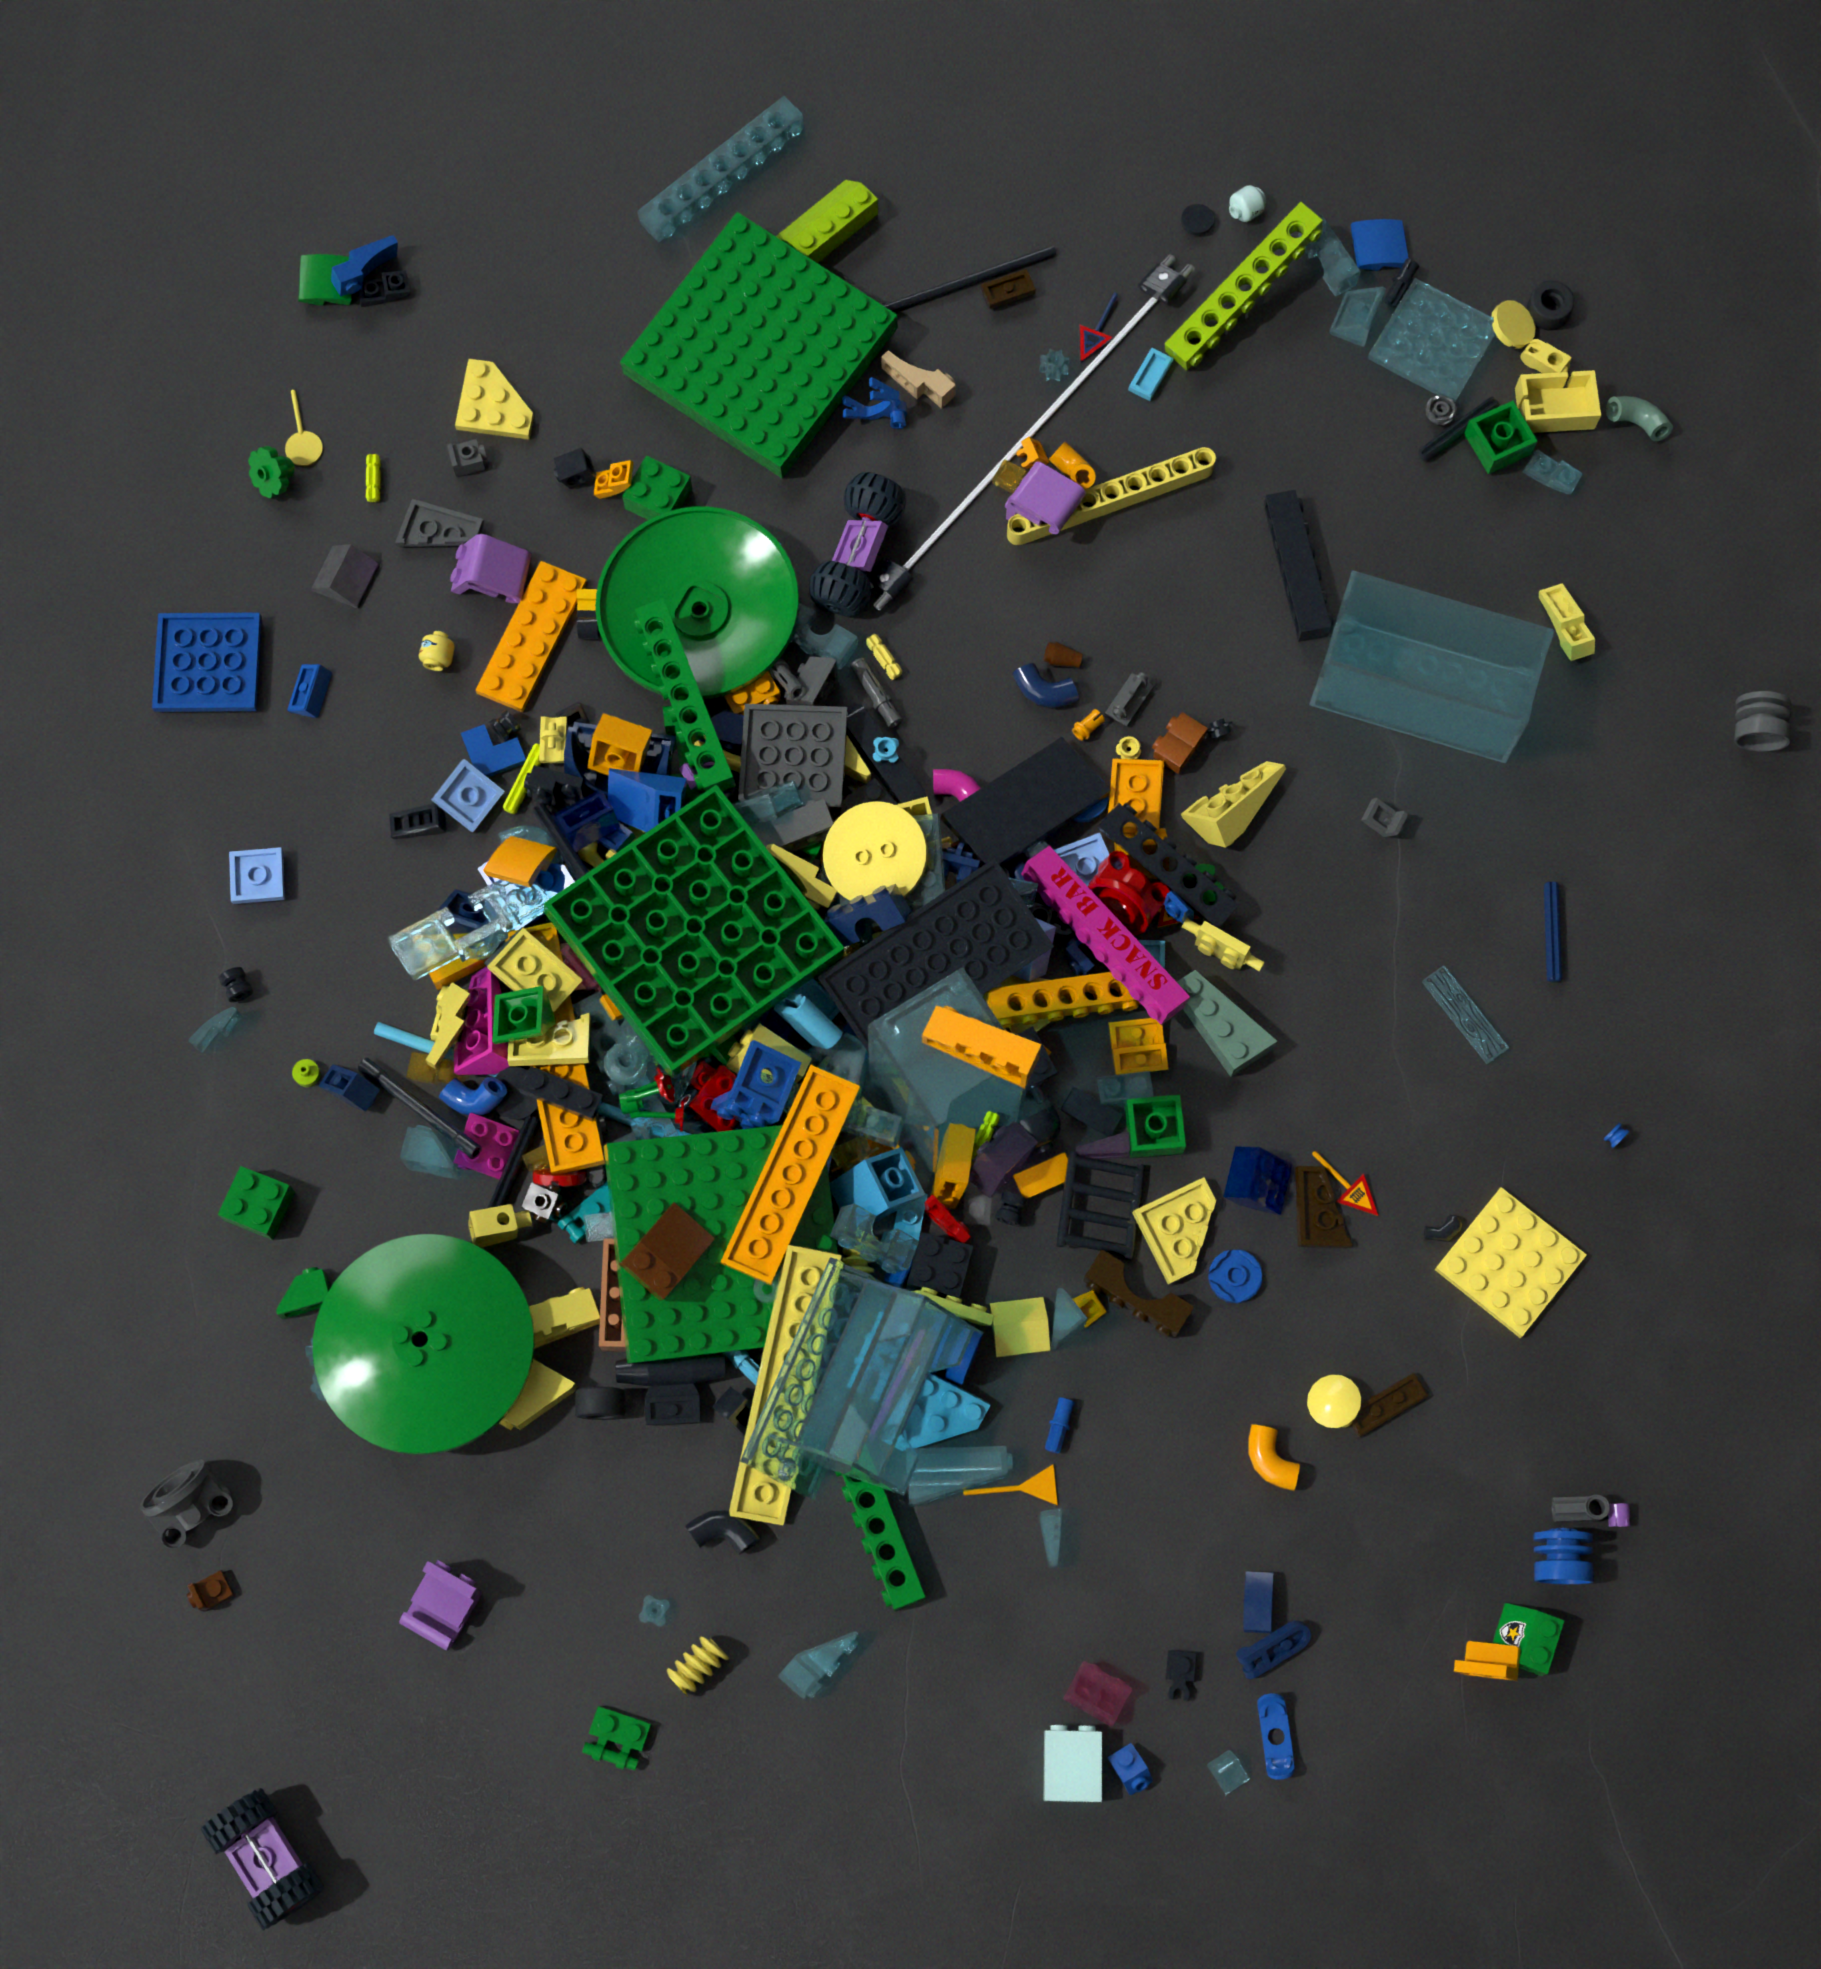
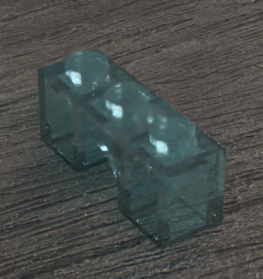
[1298,214,1360,297]
[790,602,858,670]
[830,1204,919,1274]

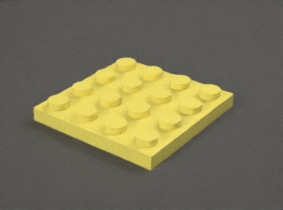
[1434,1187,1586,1338]

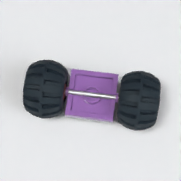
[809,472,906,617]

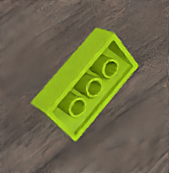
[776,180,878,263]

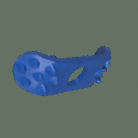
[1257,1693,1295,1780]

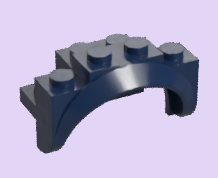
[564,722,676,796]

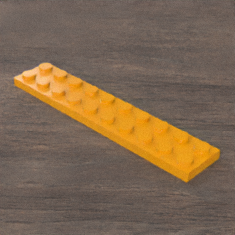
[504,922,605,1174]

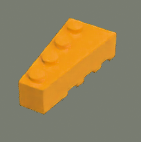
[922,1005,1041,1089]

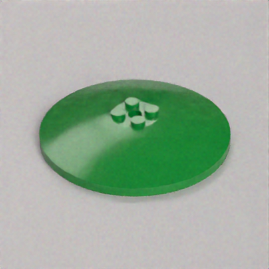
[595,506,799,700]
[313,1234,535,1455]

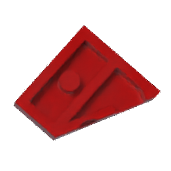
[925,1194,971,1244]

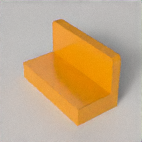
[1454,1641,1521,1681]

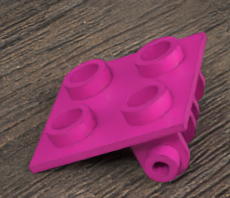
[453,1113,519,1179]

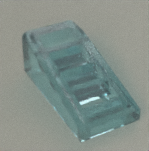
[1039,1508,1062,1569]

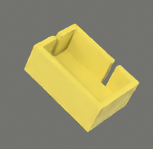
[1515,370,1601,433]

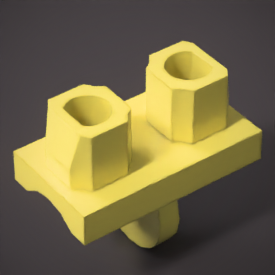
[539,717,567,763]

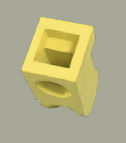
[1520,339,1572,373]

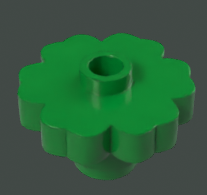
[248,446,295,498]

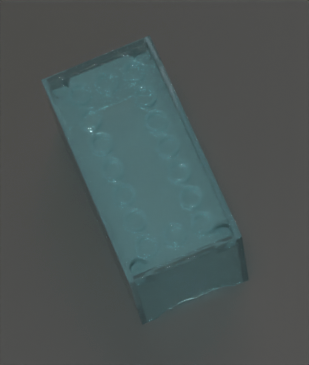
[1309,570,1554,764]
[868,967,1028,1176]

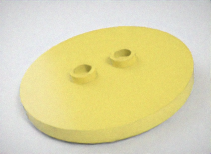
[823,802,928,901]

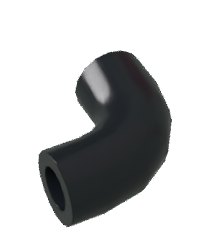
[685,1510,761,1555]

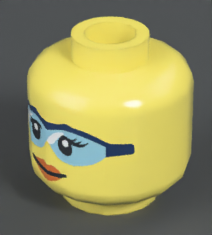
[418,631,455,671]

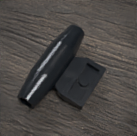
[616,1353,726,1425]

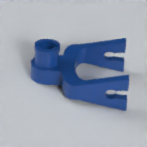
[842,377,907,429]

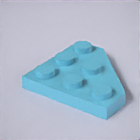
[879,1366,991,1452]

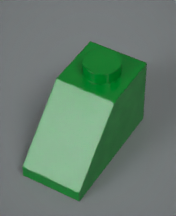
[276,1267,331,1320]

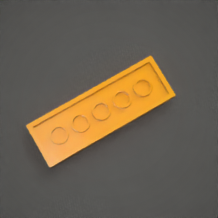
[476,561,587,713]

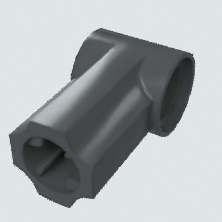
[1551,1494,1610,1522]

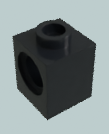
[554,448,596,489]

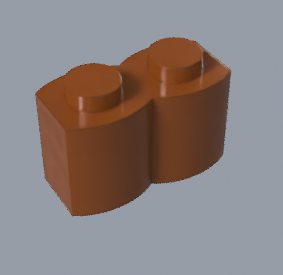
[1152,712,1208,774]

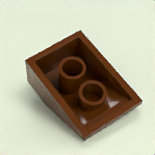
[619,1202,715,1301]

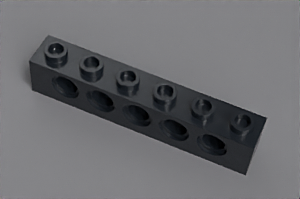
[1097,803,1239,929]

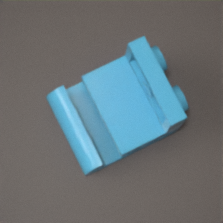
[774,978,842,1049]

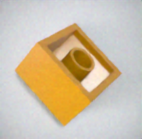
[587,713,652,775]

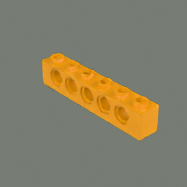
[983,972,1140,1029]

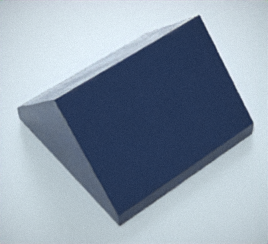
[436,889,503,941]

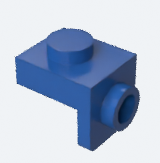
[1107,1743,1153,1795]

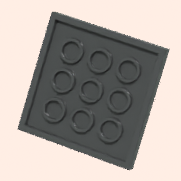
[738,704,848,809]

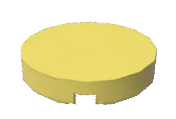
[1491,300,1535,349]

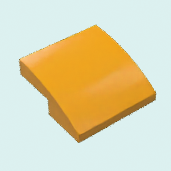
[483,836,557,888]
[1108,1018,1168,1075]

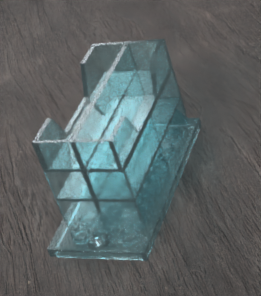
[740,1257,975,1500]

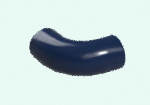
[1012,663,1079,708]

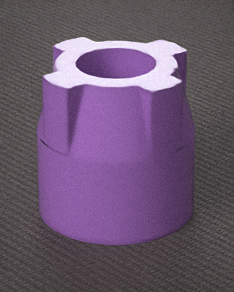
[1607,1504,1630,1527]

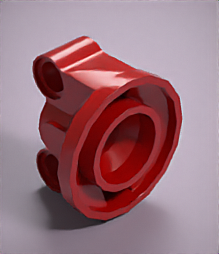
[1088,850,1170,935]

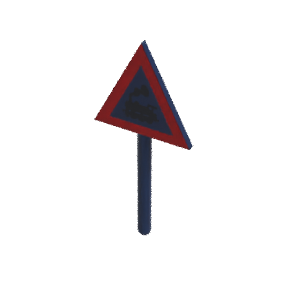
[1080,293,1118,362]

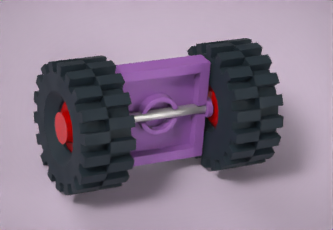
[200,1788,324,1930]

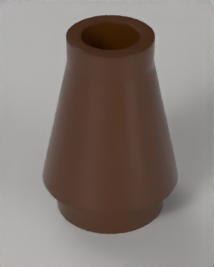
[1043,641,1082,668]

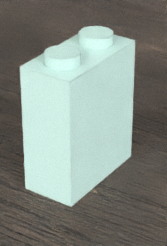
[1044,1725,1102,1802]

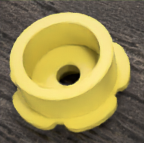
[1116,736,1141,759]

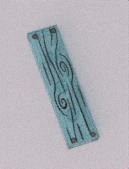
[1422,965,1509,1064]

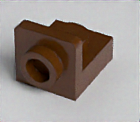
[187,1570,235,1612]

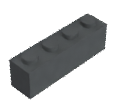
[750,799,834,853]

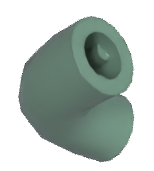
[1606,396,1673,441]

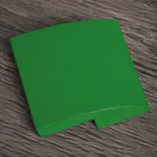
[298,254,351,306]

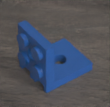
[710,1040,801,1129]

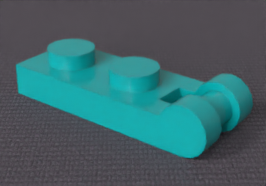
[558,1181,611,1244]

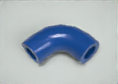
[439,1077,507,1115]

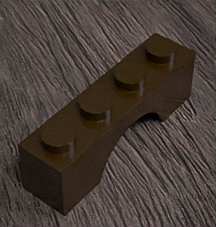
[1083,1249,1194,1338]

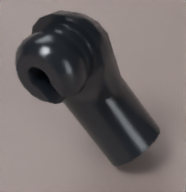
[1424,1215,1462,1242]

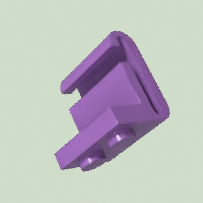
[1005,462,1086,534]
[450,534,532,603]
[399,1560,482,1651]

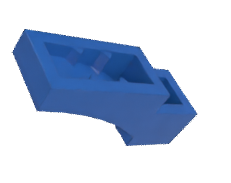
[331,235,398,296]

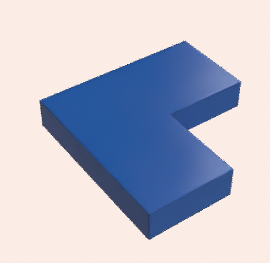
[461,724,526,777]

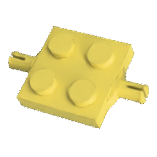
[1182,918,1265,971]

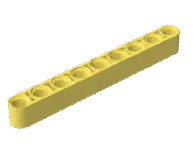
[1007,447,1216,545]

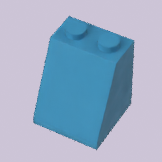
[829,1147,925,1232]

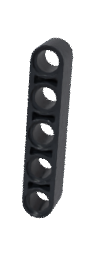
[847,703,929,804]

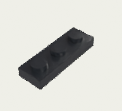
[519,1066,604,1122]

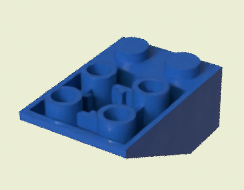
[607,768,687,832]

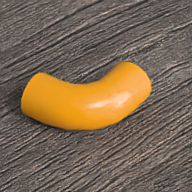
[1049,441,1096,489]
[1248,1424,1300,1491]

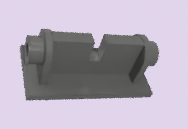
[1105,672,1154,727]

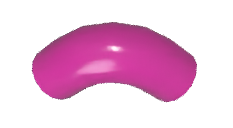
[933,769,981,802]

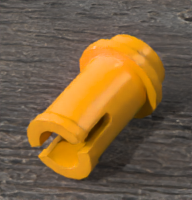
[1072,709,1105,741]

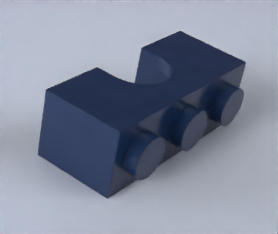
[824,884,911,947]

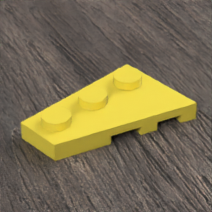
[507,1013,591,1066]
[901,1287,994,1326]

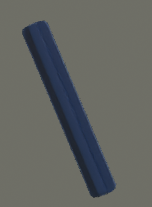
[1544,882,1562,982]

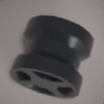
[489,709,521,742]

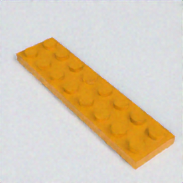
[721,1065,860,1285]

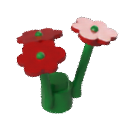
[619,1067,686,1132]

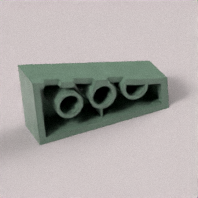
[1177,970,1277,1077]

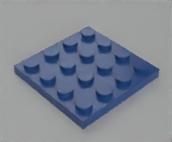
[152,613,262,712]

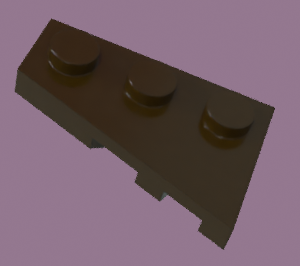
[1295,1166,1353,1248]

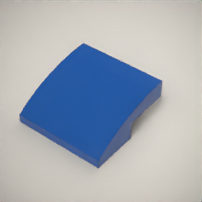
[1350,219,1409,271]

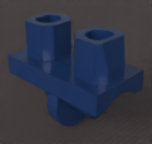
[932,842,980,883]

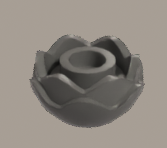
[1425,395,1457,425]

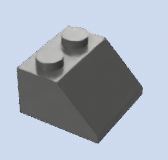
[784,657,838,706]

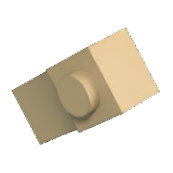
[882,350,956,409]

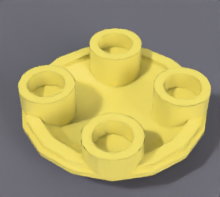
[1307,1375,1361,1428]

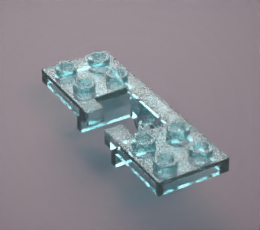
[387,879,550,981]

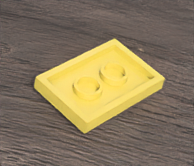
[487,928,583,1013]

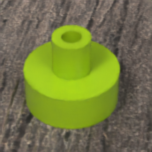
[292,1059,321,1087]

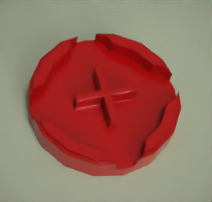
[533,1168,586,1186]

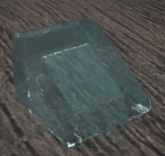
[1207,1750,1249,1795]

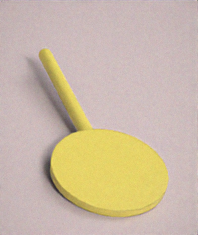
[285,390,323,466]

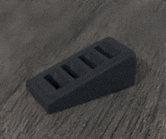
[389,803,446,839]

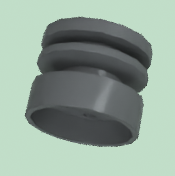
[1734,691,1791,752]

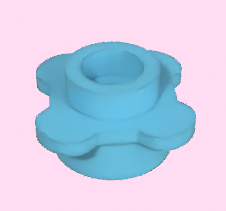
[873,737,899,763]

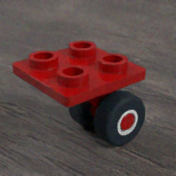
[674,1065,739,1133]

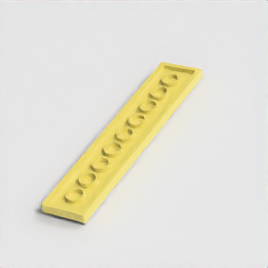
[729,1244,841,1525]

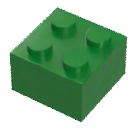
[1464,400,1537,474]
[622,455,692,520]
[1125,1095,1186,1158]
[218,1166,295,1240]

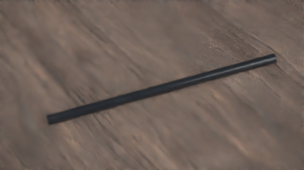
[883,245,1056,312]

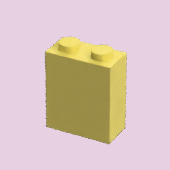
[726,1023,812,1087]

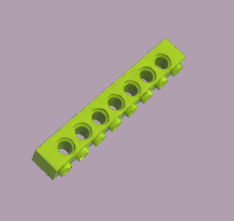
[1164,202,1323,371]

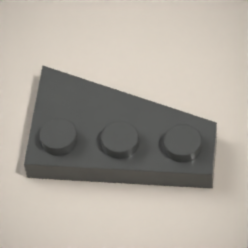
[395,499,484,547]

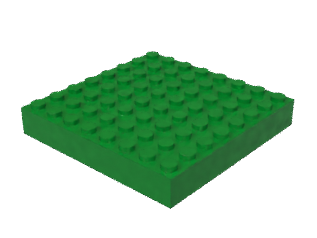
[620,212,898,479]
[544,785,844,1079]
[604,1125,847,1364]

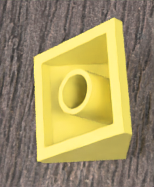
[990,1297,1050,1357]

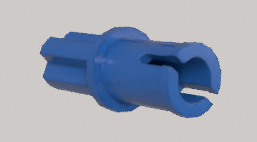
[1045,1397,1075,1453]

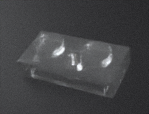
[963,1172,991,1227]

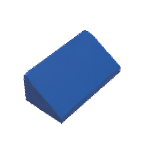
[287,664,332,718]

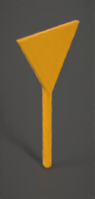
[963,1465,1058,1505]

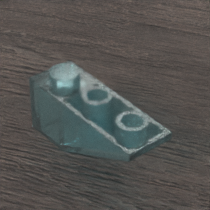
[778,1631,859,1700]

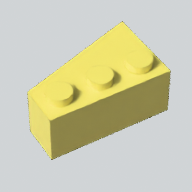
[529,1287,600,1348]

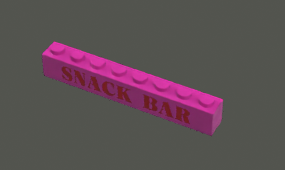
[1021,846,1190,1025]

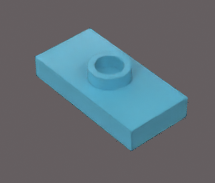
[891,1194,928,1248]

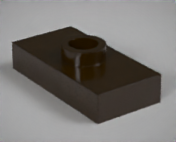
[981,269,1036,309]

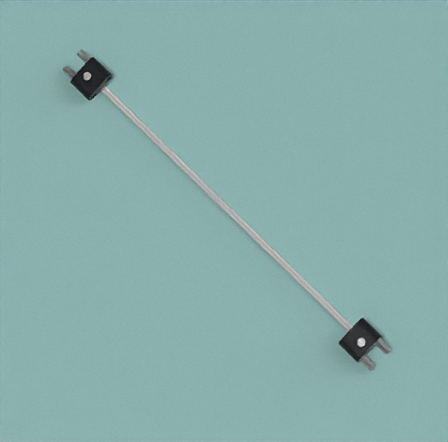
[867,254,1194,610]

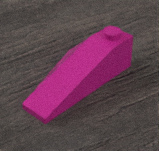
[454,967,510,1075]

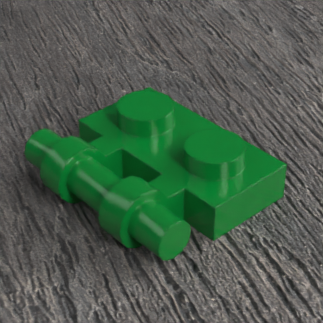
[582,1706,652,1771]

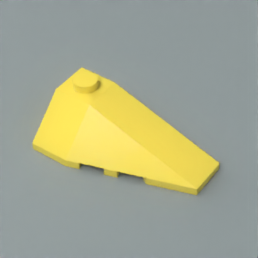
[1181,761,1286,848]

